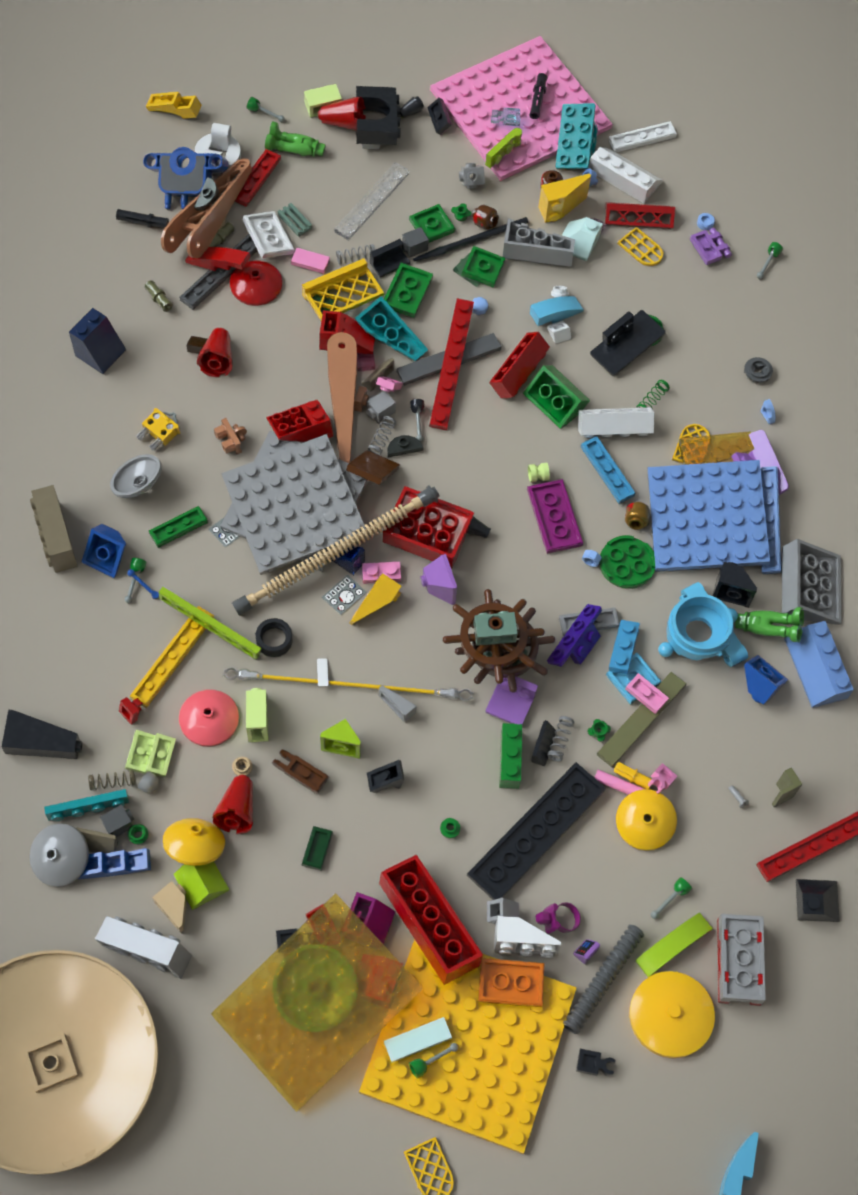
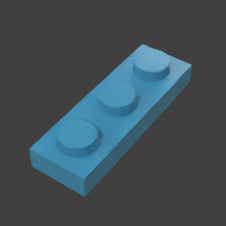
[609,620,640,675]

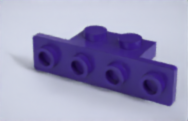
[547,604,602,667]

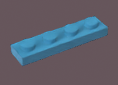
[581,436,635,504]

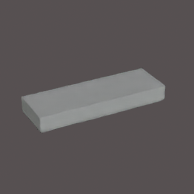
[559,608,620,635]

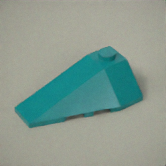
[355,296,428,361]

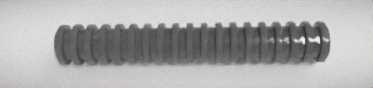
[563,924,644,1034]

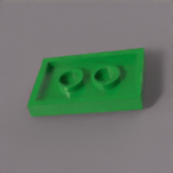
[384,263,433,318]

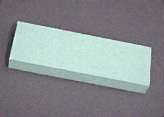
[384,1017,452,1063]

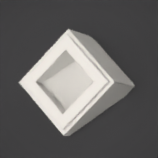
[547,321,571,344]

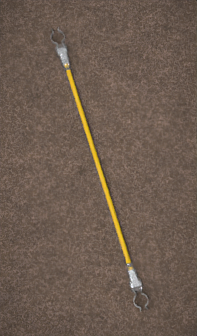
[223,667,474,702]

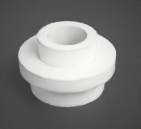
[551,286,569,298]

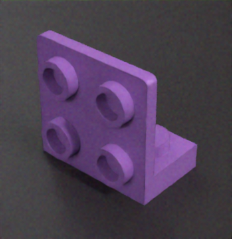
[485,676,538,725]

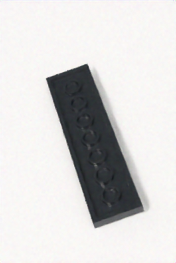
[467,762,606,900]

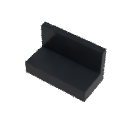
[370,239,410,278]

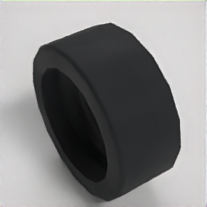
[255,618,293,657]

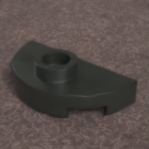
[194,177,219,211]
[387,435,423,457]

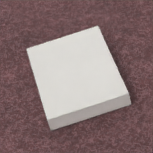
[242,211,295,259]

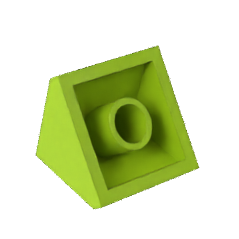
[320,718,361,759]
[173,861,230,910]

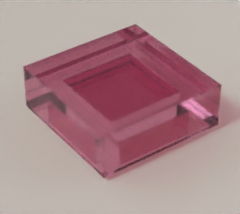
[357,351,375,371]

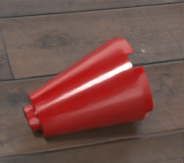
[318,96,366,130]
[197,328,233,377]
[212,775,253,834]

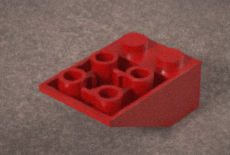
[319,310,375,354]
[266,399,334,442]

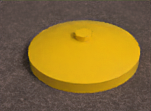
[629,971,715,1058]

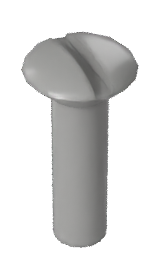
[728,785,749,808]

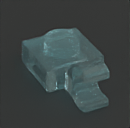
[491,107,520,126]

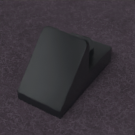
[367,760,404,793]

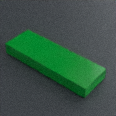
[148,506,208,548]

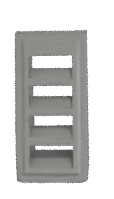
[379,685,417,722]

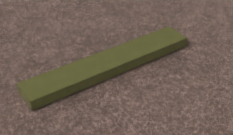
[597,672,686,767]

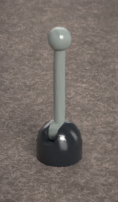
[410,399,425,442]

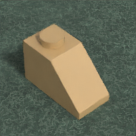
[152,881,187,933]

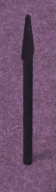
[413,217,528,261]

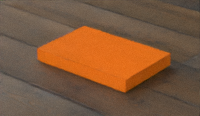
[478,958,544,1007]

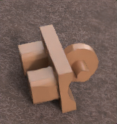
[214,418,247,454]

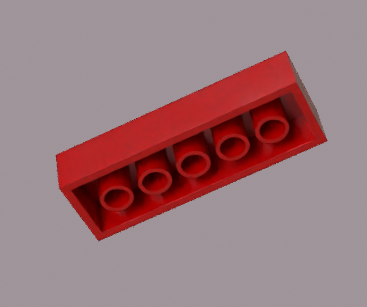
[379,854,483,985]

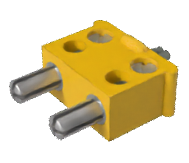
[136,408,181,451]

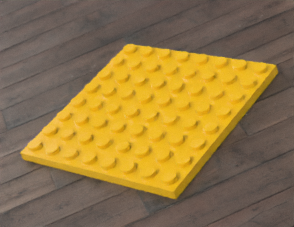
[359,939,577,1154]

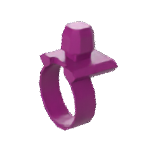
[535,902,581,934]

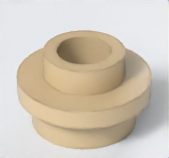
[232,757,252,776]

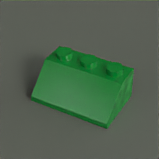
[523,365,590,429]

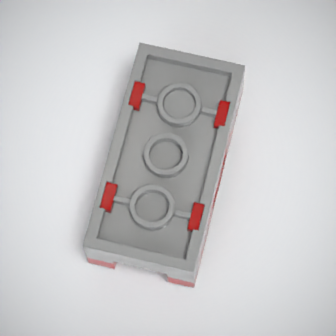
[717,914,766,1006]

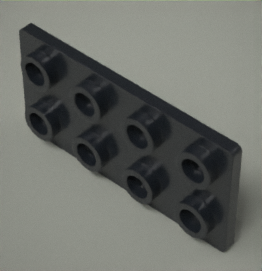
[590,310,666,376]

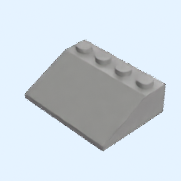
[782,539,841,625]

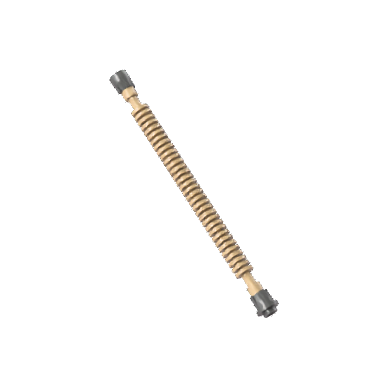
[232,485,440,616]

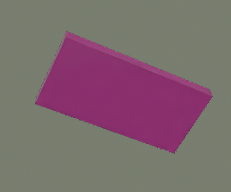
[527,479,583,554]

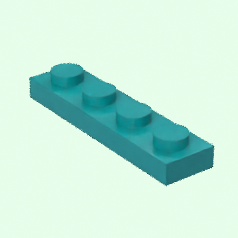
[44,789,129,822]

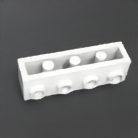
[578,407,654,438]

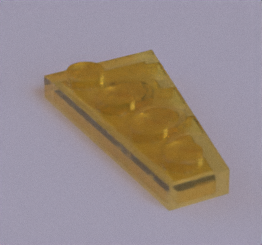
[679,431,754,465]

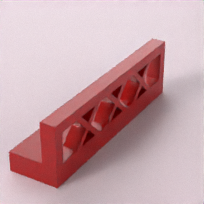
[605,202,675,228]

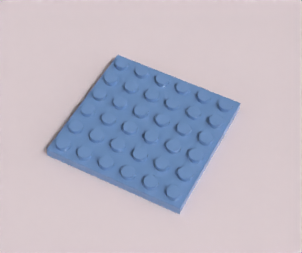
[648,460,770,572]

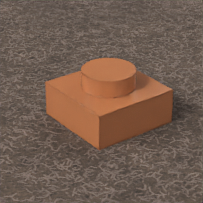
[354,386,369,412]

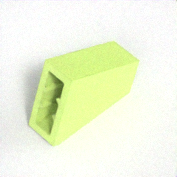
[246,688,268,742]

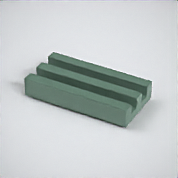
[277,203,312,237]

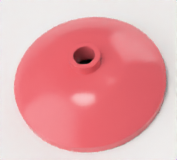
[179,690,239,746]

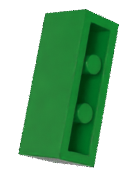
[499,723,522,789]

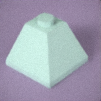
[562,217,602,261]

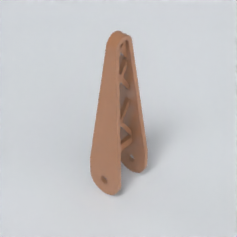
[161,159,252,259]
[327,332,357,463]

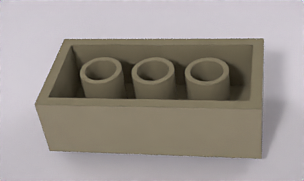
[30,485,78,573]

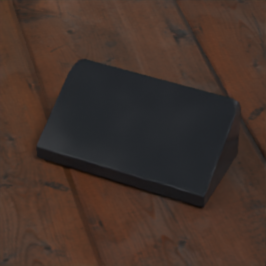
[531,720,556,766]

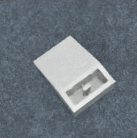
[494,916,561,958]

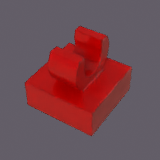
[119,697,143,725]

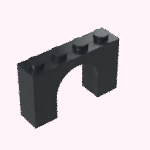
[356,86,401,145]

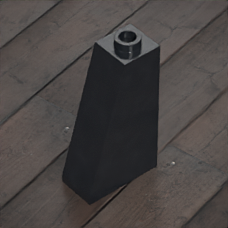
[1,709,83,759]

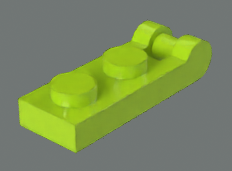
[485,128,522,169]

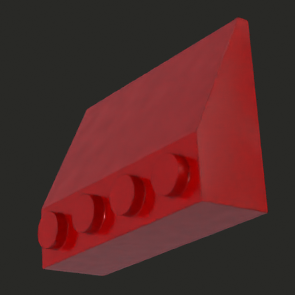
[382,486,474,569]

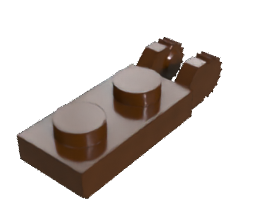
[272,749,329,794]

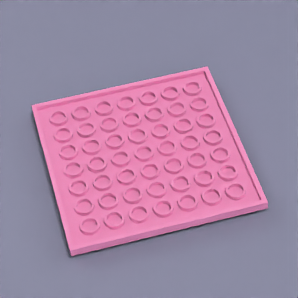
[430,36,612,181]

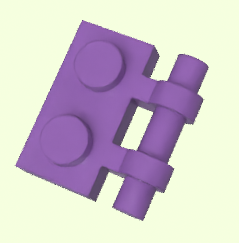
[690,228,732,265]

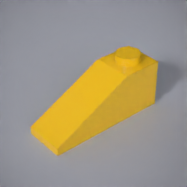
[349,573,401,625]

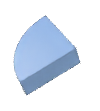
[760,399,776,425]

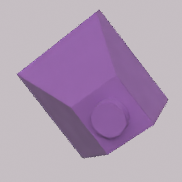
[420,554,457,605]

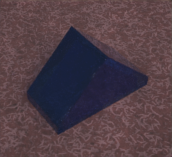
[330,546,365,576]

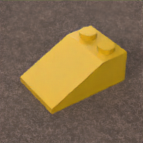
[538,174,591,223]

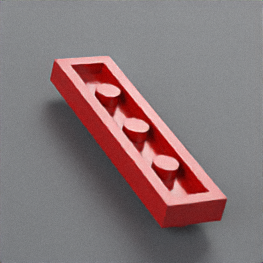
[234,149,281,207]

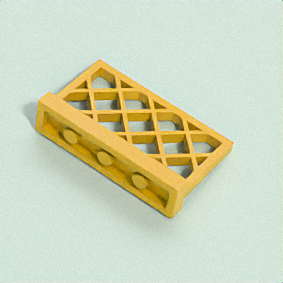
[302,258,384,321]

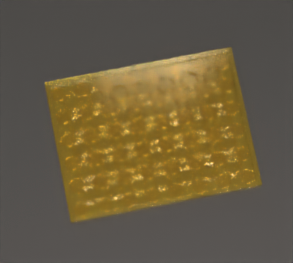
[211,893,423,1112]

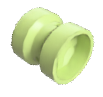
[528,462,550,483]

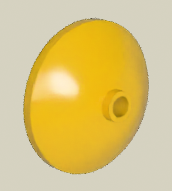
[616,789,677,851]
[163,818,225,866]

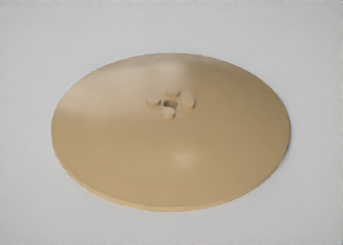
[0,950,158,1175]

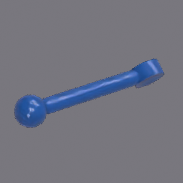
[127,569,159,599]

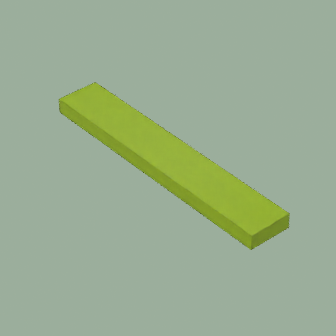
[159,586,261,660]

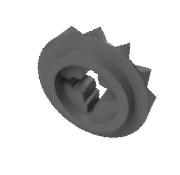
[744,357,773,383]

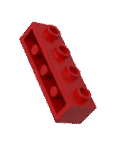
[489,331,550,398]

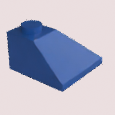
[81,524,126,578]
[744,655,788,705]

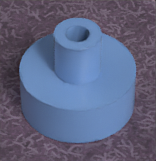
[582,169,598,187]

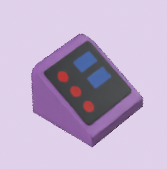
[573,939,600,964]

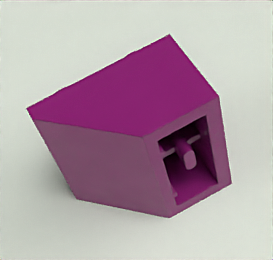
[342,892,396,951]

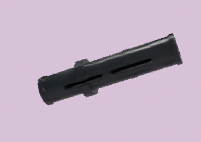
[529,73,548,119]
[116,209,169,228]

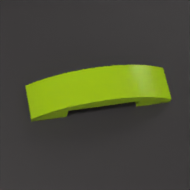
[635,912,713,977]

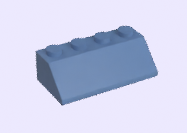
[784,621,854,708]

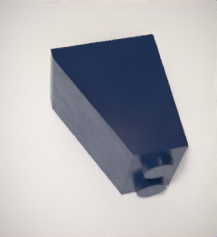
[69,308,126,374]

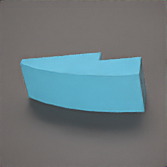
[530,296,584,326]
[719,1132,759,1195]

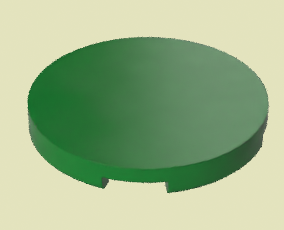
[599,535,655,589]

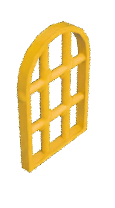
[617,227,663,266]

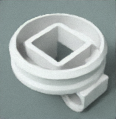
[195,123,241,175]

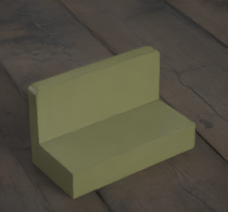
[772,767,802,807]

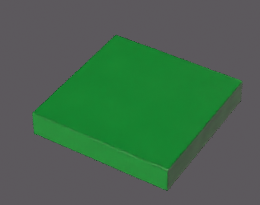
[409,204,456,243]
[461,246,506,288]

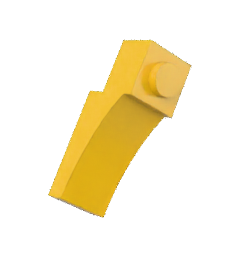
[146,92,202,119]

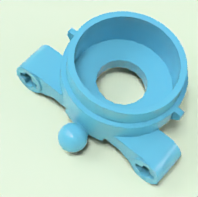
[658,582,748,667]

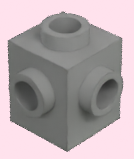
[459,163,485,188]

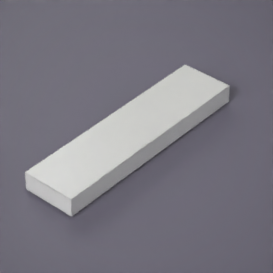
[609,121,677,153]

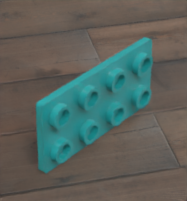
[555,103,598,169]

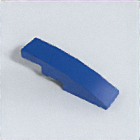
[78,848,151,879]

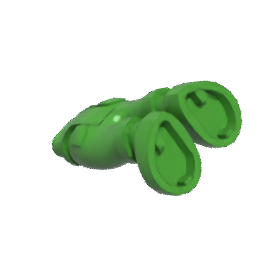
[265,121,326,157]
[735,607,804,642]

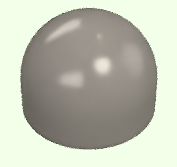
[138,772,159,793]

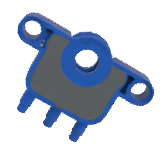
[143,147,229,209]

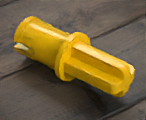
[613,762,651,789]

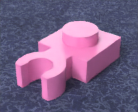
[648,763,677,794]

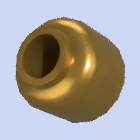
[625,502,650,530]

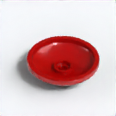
[230,260,282,306]

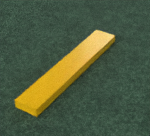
[130,606,214,708]

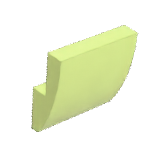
[124,730,176,777]

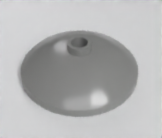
[110,454,162,498]
[30,824,89,887]

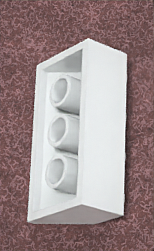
[588,147,663,203]

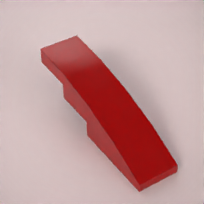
[185,247,250,271]

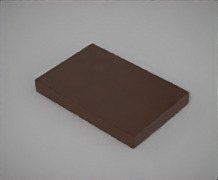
[346,450,400,485]

